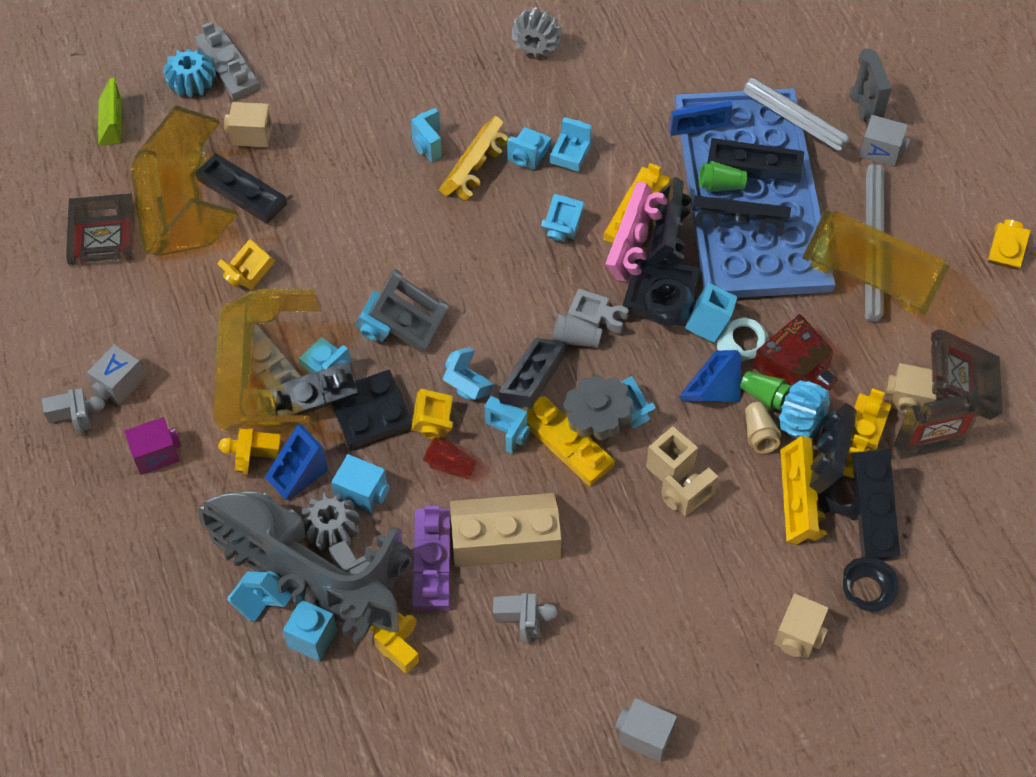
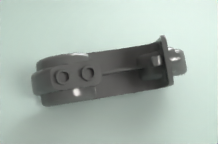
[198,490,411,643]

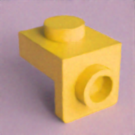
[987,220,1031,269]
[217,239,276,290]
[411,388,453,439]

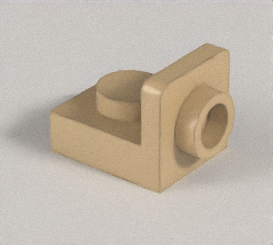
[662,467,718,517]

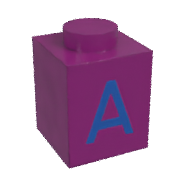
[124,417,182,475]

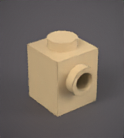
[224,102,272,147]
[885,363,940,417]
[646,426,698,482]
[774,593,828,659]

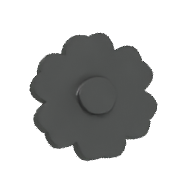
[563,375,634,440]

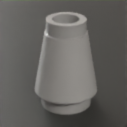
[552,313,602,348]

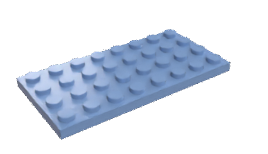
[674,88,835,298]

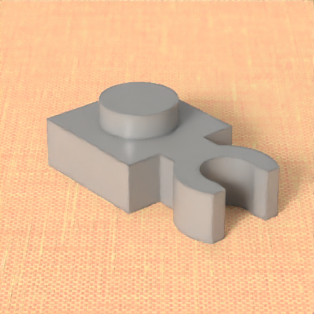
[568,289,629,333]

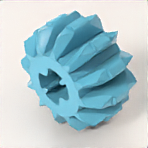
[164,47,216,98]
[779,380,830,439]

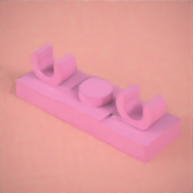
[605,182,668,282]

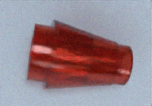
[423,437,477,480]

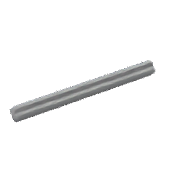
[865,164,884,323]

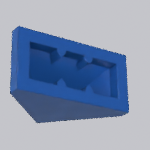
[669,101,733,136]
[679,350,741,402]
[265,424,328,500]

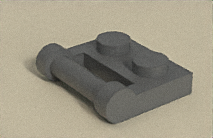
[849,49,892,128]
[368,269,449,352]

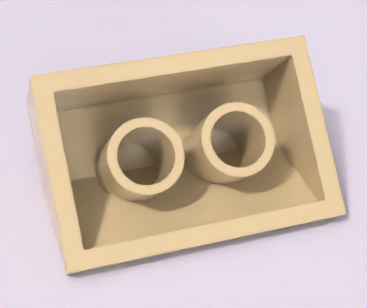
[450,493,562,567]

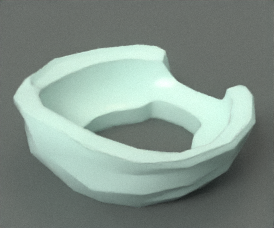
[716,317,770,363]

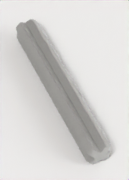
[743,78,849,151]

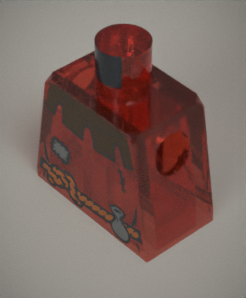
[753,314,838,391]

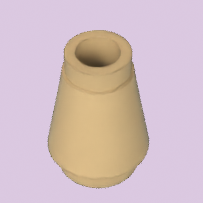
[745,402,781,454]

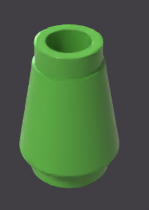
[699,161,747,192]
[740,371,792,411]

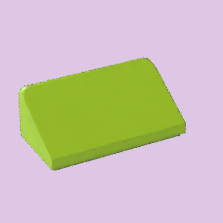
[98,78,122,145]

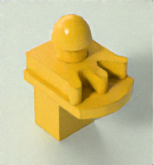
[218,428,280,476]
[370,612,419,674]

